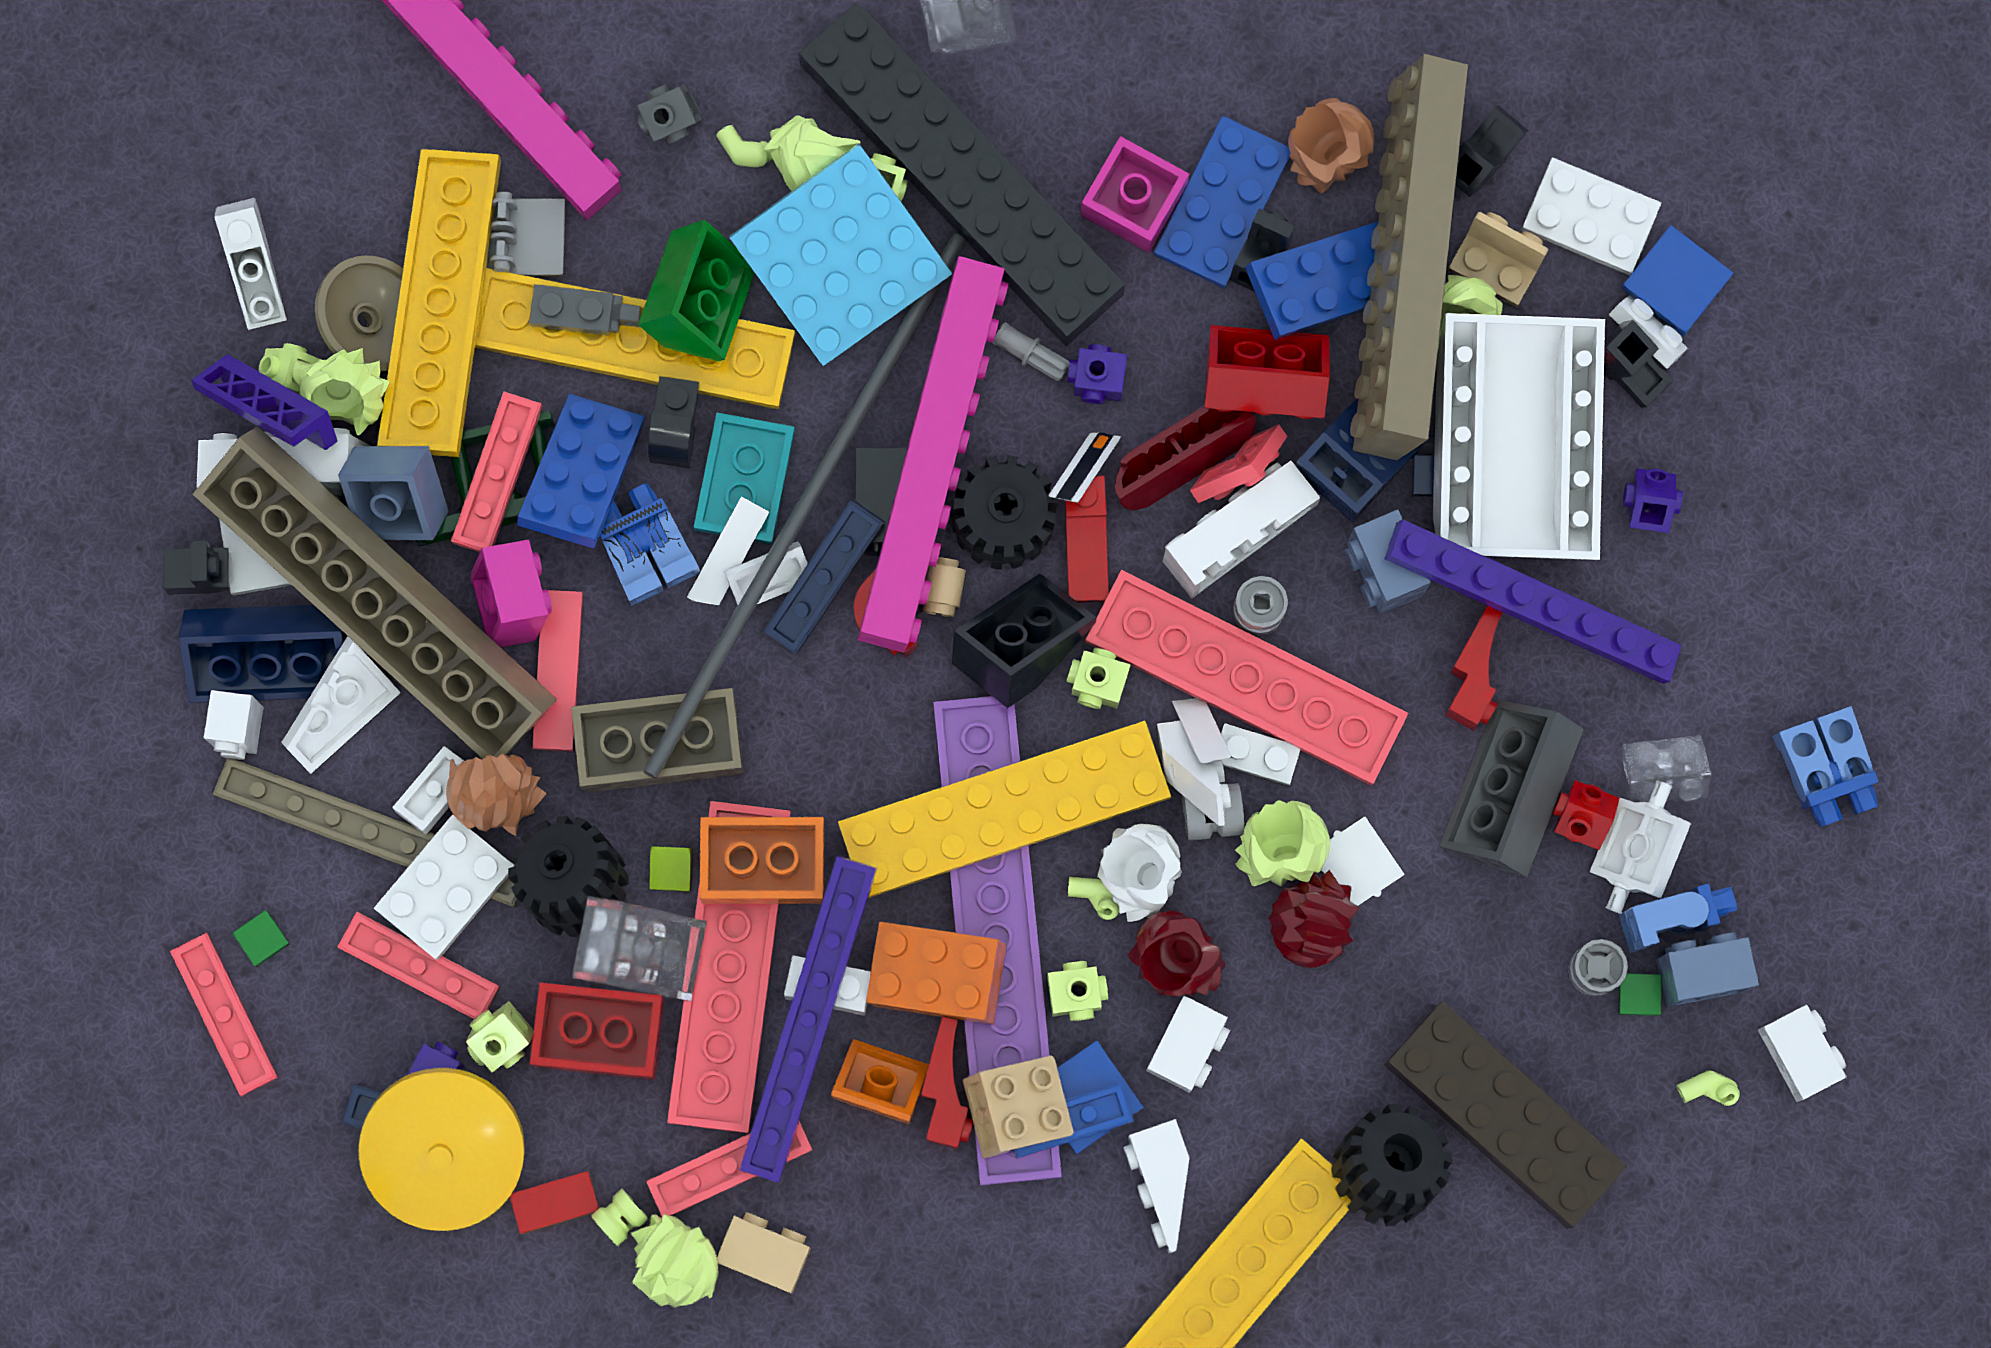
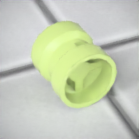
[591,1189,648,1246]

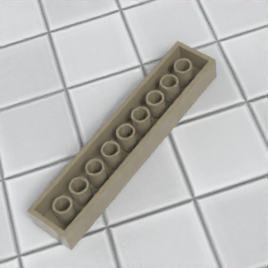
[1350,54,1468,460]
[193,426,557,759]

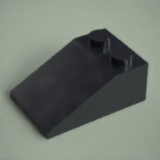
[952,574,1097,708]

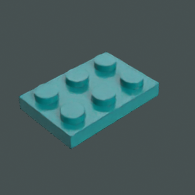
[694,412,795,545]

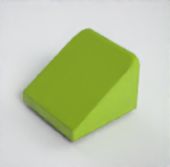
[650,846,692,891]

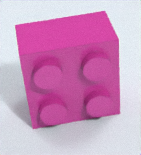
[1080,136,1189,253]
[470,540,552,647]

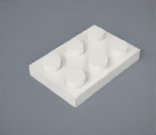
[1521,157,1661,276]
[374,814,515,961]

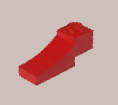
[1064,476,1109,603]
[1445,605,1503,731]
[921,1016,973,1149]

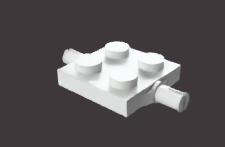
[1590,780,1691,914]

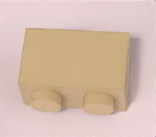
[716,1212,811,1294]

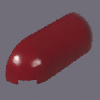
[1114,406,1256,510]

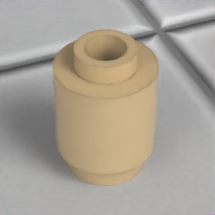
[923,557,966,617]

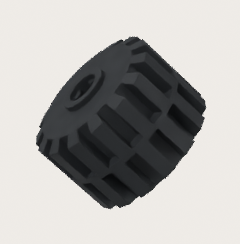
[951,455,1058,570]
[508,816,629,937]
[1331,1104,1453,1226]

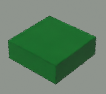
[232,910,290,967]
[1619,974,1661,1016]

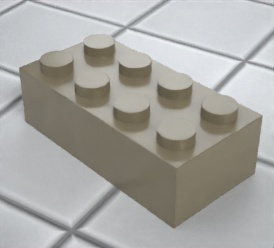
[571,688,744,793]

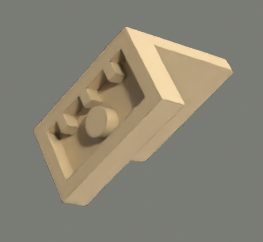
[1448,212,1548,308]
[963,1056,1073,1159]

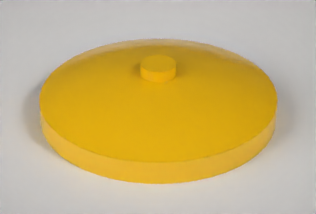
[359,1068,525,1231]

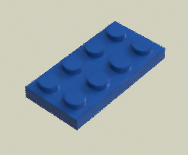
[1154,115,1291,289]
[1245,222,1378,340]
[517,393,645,549]

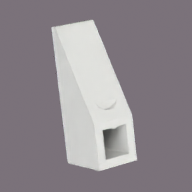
[215,198,287,330]
[1157,721,1231,826]
[1123,1119,1189,1253]

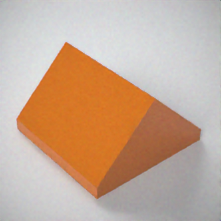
[831,1039,929,1125]

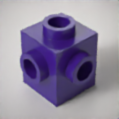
[1067,344,1127,404]
[1622,468,1683,533]

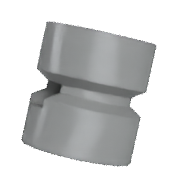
[1233,576,1288,636]
[1182,783,1245,841]
[1568,939,1628,997]

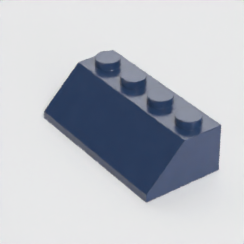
[179,605,347,703]

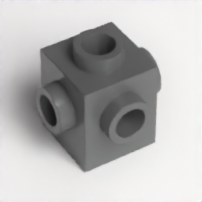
[637,84,704,144]

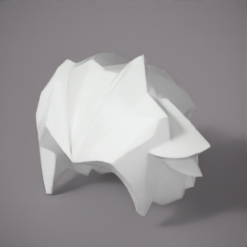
[1097,824,1182,922]

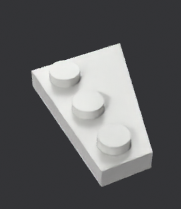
[281,636,401,774]

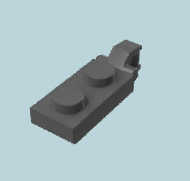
[529,284,642,336]

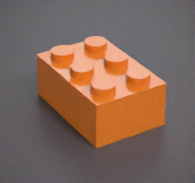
[700,817,824,904]
[866,922,1007,1025]

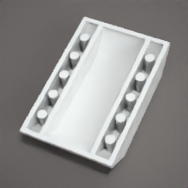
[1433,313,1605,560]

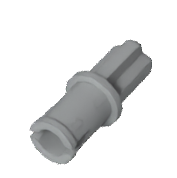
[992,322,1070,381]

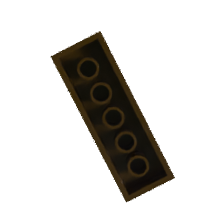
[1384,1001,1627,1229]

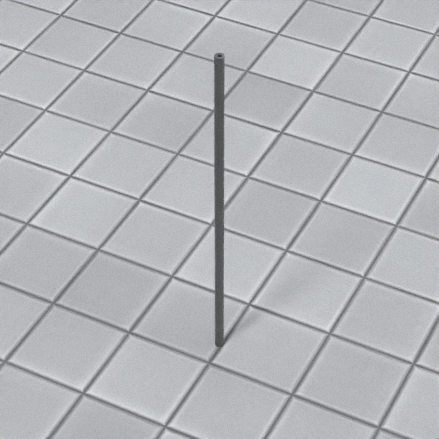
[643,233,966,779]

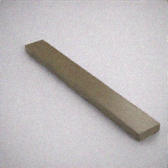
[213,758,517,907]

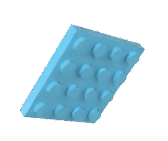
[730,143,952,366]

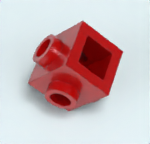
[1552,780,1620,850]

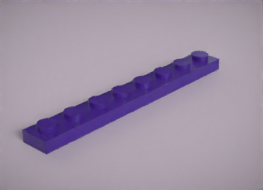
[1384,520,1682,684]
[740,856,877,1183]

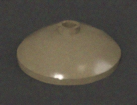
[315,255,403,373]

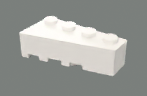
[197,428,370,496]
[1163,461,1320,599]

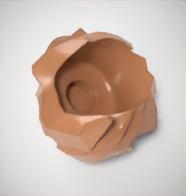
[1288,98,1374,194]
[446,753,547,836]

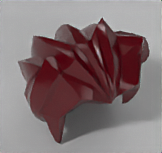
[1269,870,1360,968]
[1128,911,1225,996]

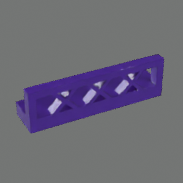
[191,354,338,450]

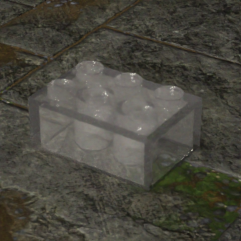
[572,896,707,1001]

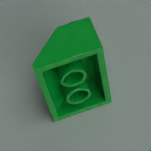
[638,219,755,361]

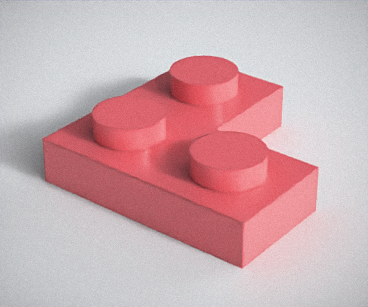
[1190,424,1287,503]

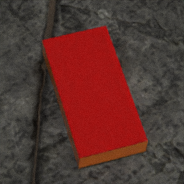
[510,1171,599,1234]

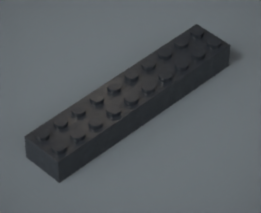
[799,2,1125,346]

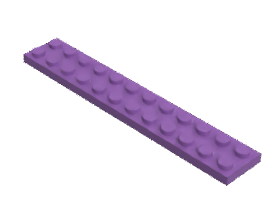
[933,696,1062,1186]

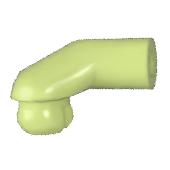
[716,125,772,167]
[1068,877,1120,920]
[1676,1070,1740,1106]

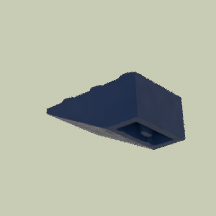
[1295,399,1432,523]

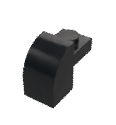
[1455,105,1529,197]
[1229,208,1296,292]
[1604,320,1673,408]
[648,376,700,468]
[163,541,229,595]

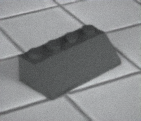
[1439,699,1584,877]

